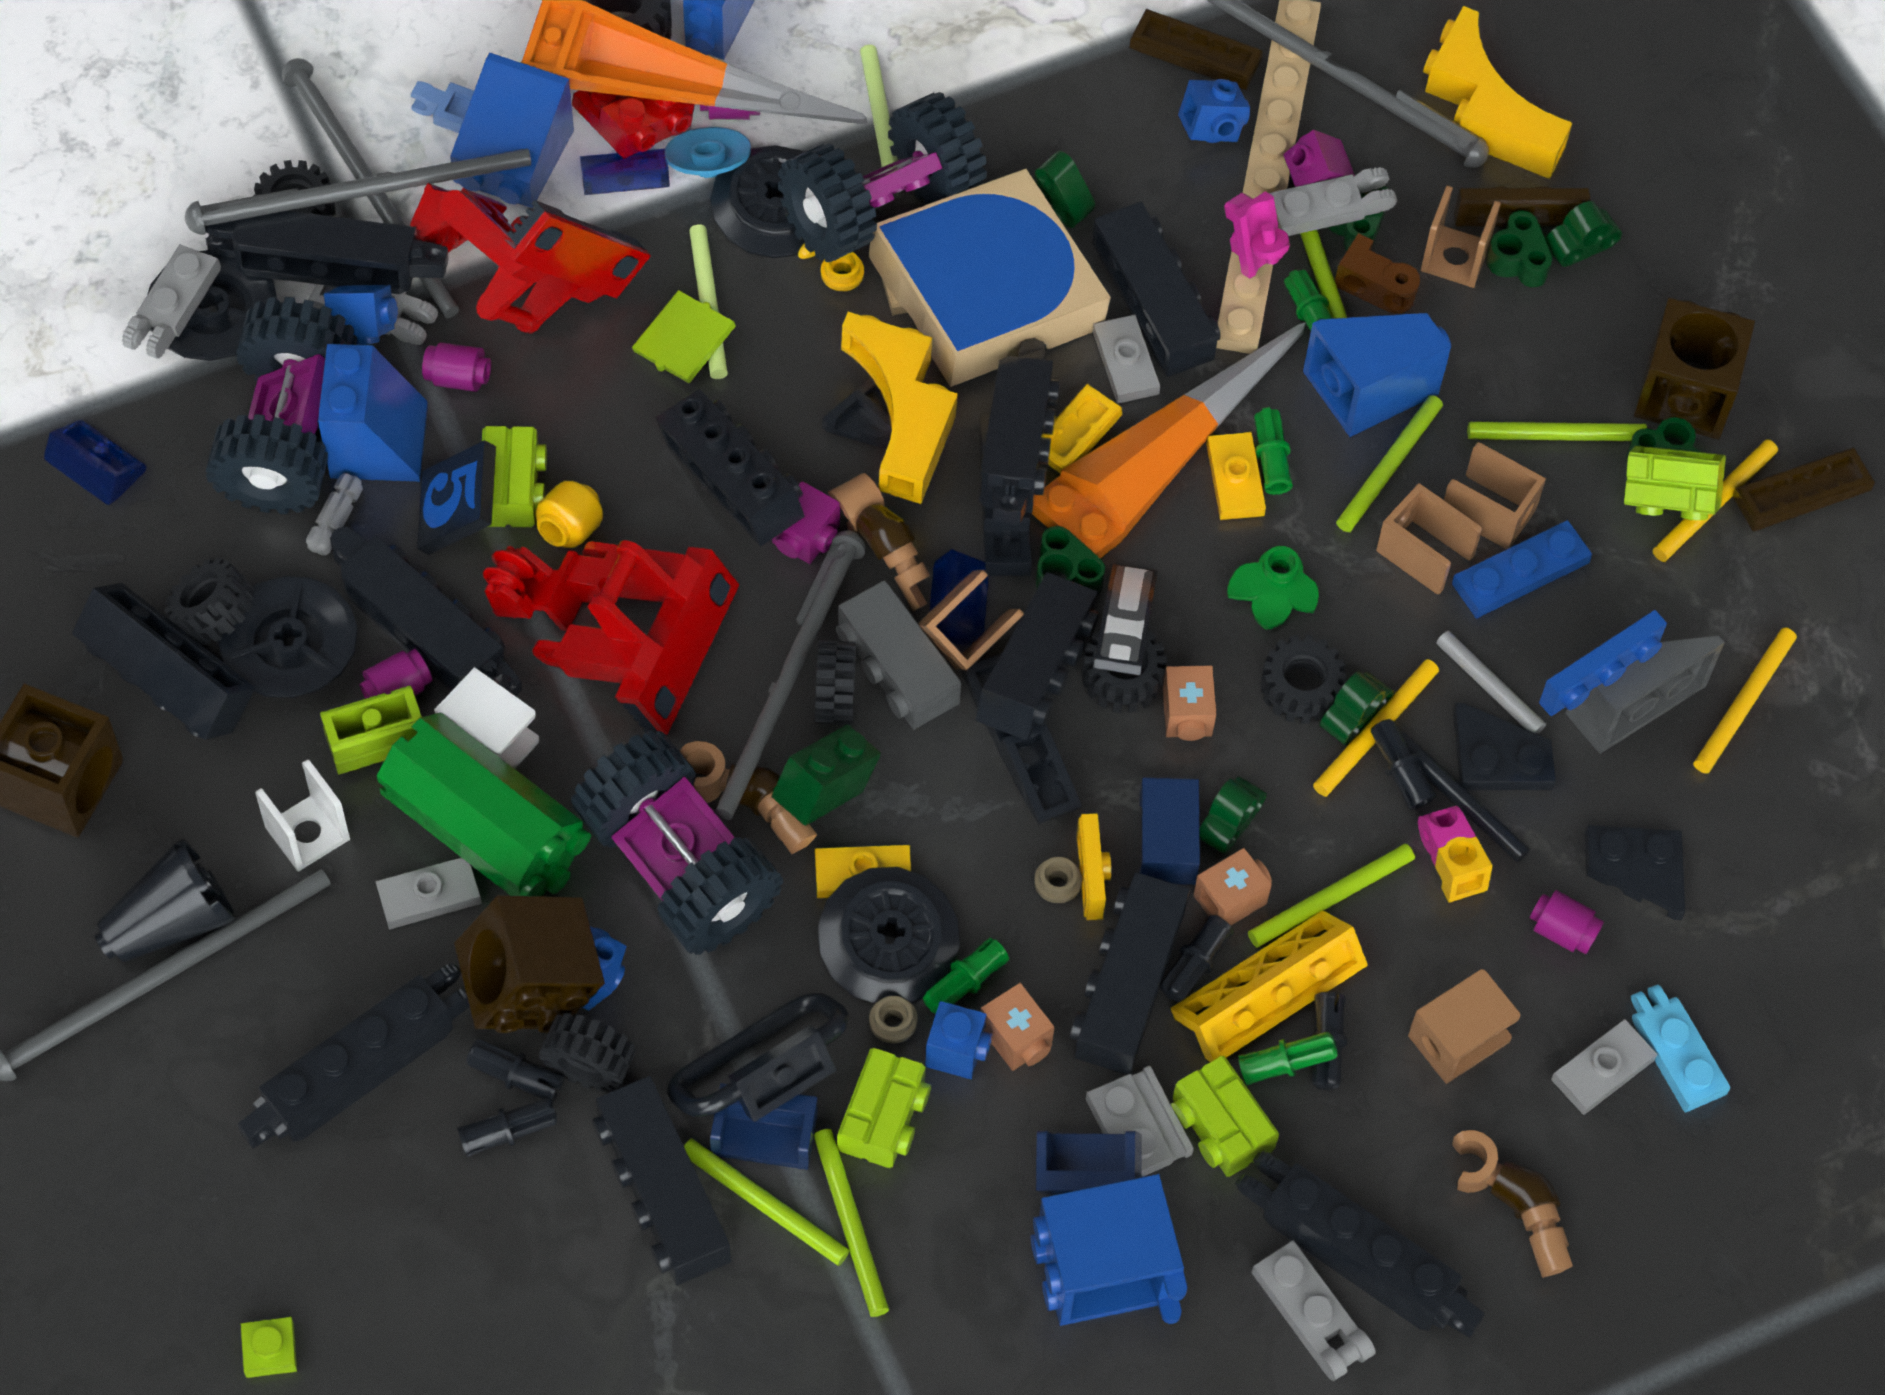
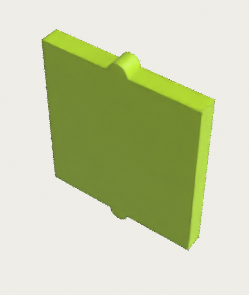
[632,290,736,383]

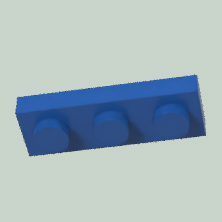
[1452,520,1592,619]
[1539,610,1667,716]

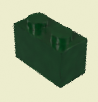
[771,724,881,826]

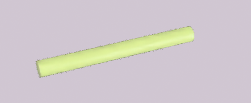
[860,45,898,167]
[689,225,728,379]

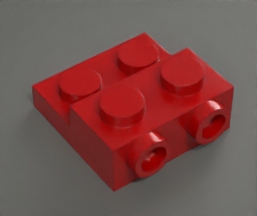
[572,90,695,159]

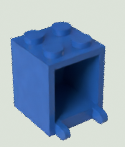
[1031,1174,1187,1326]

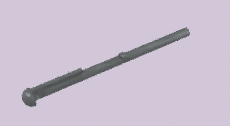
[1207,0,1489,168]
[282,58,459,318]
[185,148,531,235]
[715,530,866,820]
[0,869,331,1081]

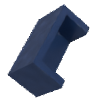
[1139,778,1200,885]
[710,1083,818,1170]
[1036,1131,1142,1194]

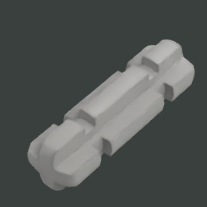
[306,473,363,556]

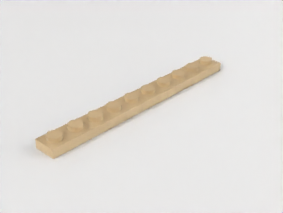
[1216,0,1321,354]

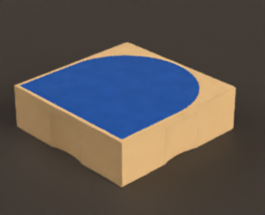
[869,169,1111,387]

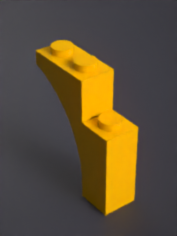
[1423,6,1572,179]
[841,312,958,504]

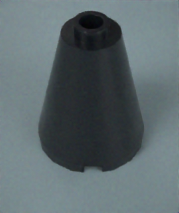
[95,839,236,962]

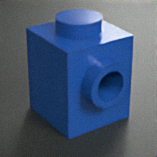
[324,285,398,344]
[925,1001,993,1080]

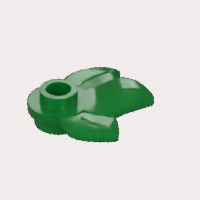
[1227,546,1319,629]

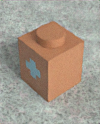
[1163,666,1216,741]
[1193,848,1272,926]
[980,983,1054,1071]

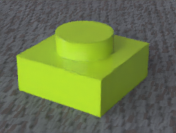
[241,1317,297,1378]

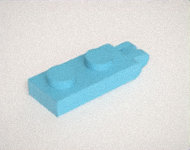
[1631,984,1731,1113]

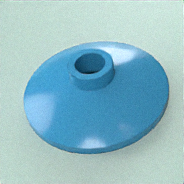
[665,127,751,178]

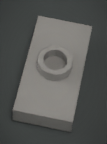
[1092,315,1160,404]
[375,858,482,930]
[1551,1019,1658,1115]

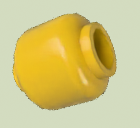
[535,481,603,548]

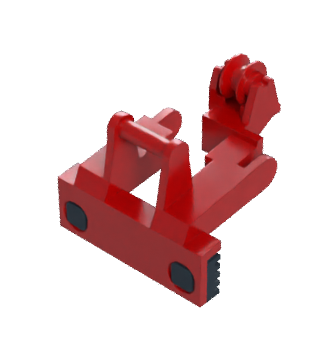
[410,183,651,334]
[483,540,739,735]

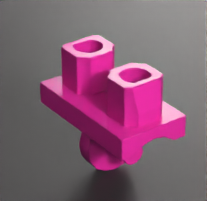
[1224,191,1290,279]

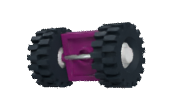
[778,92,987,262]
[205,297,357,514]
[571,731,783,955]

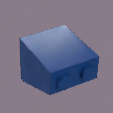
[683,0,755,60]
[450,52,574,209]
[1303,313,1451,437]
[318,344,428,482]

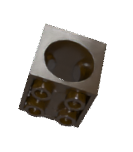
[1633,298,1755,440]
[0,683,124,838]
[454,895,605,1033]

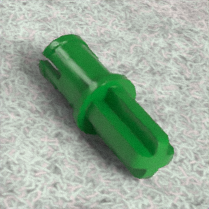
[1284,269,1333,332]
[1254,407,1293,495]
[923,938,1009,1015]
[1239,1032,1338,1085]

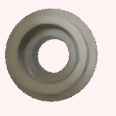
[1034,857,1082,903]
[869,996,918,1044]

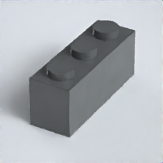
[836,580,961,730]

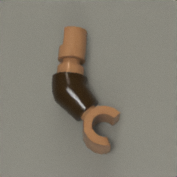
[828,473,931,612]
[680,741,817,854]
[1452,1130,1573,1278]

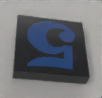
[417,440,496,555]

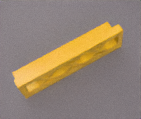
[1170,910,1368,1062]

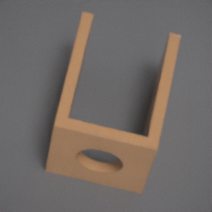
[1420,186,1501,288]
[1444,442,1546,549]
[1376,483,1482,595]
[918,570,1024,670]
[1408,969,1520,1084]

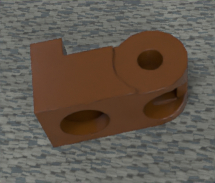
[1335,233,1420,314]

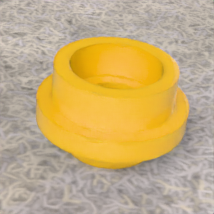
[821,252,864,291]

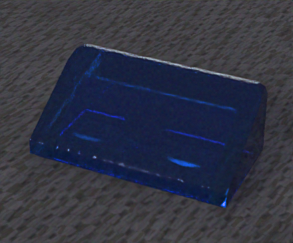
[580,149,670,195]
[44,419,147,505]
[929,549,989,645]

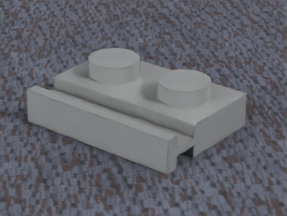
[1086,1065,1194,1177]

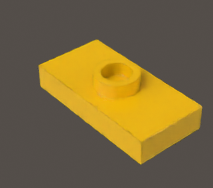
[1044,384,1123,474]
[1206,432,1266,520]
[1076,813,1111,920]
[815,845,911,898]

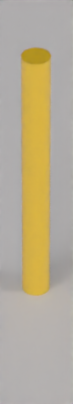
[1652,439,1778,562]
[1693,628,1797,774]
[1313,659,1439,797]

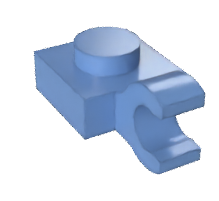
[411,81,474,133]

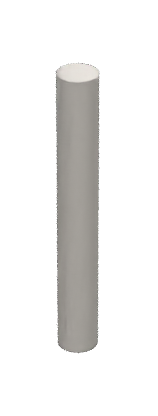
[1436,631,1546,734]

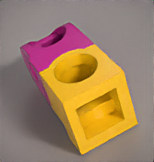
[1418,806,1492,903]

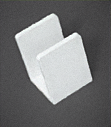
[434,667,539,769]
[255,759,350,872]

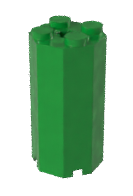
[377,712,591,897]

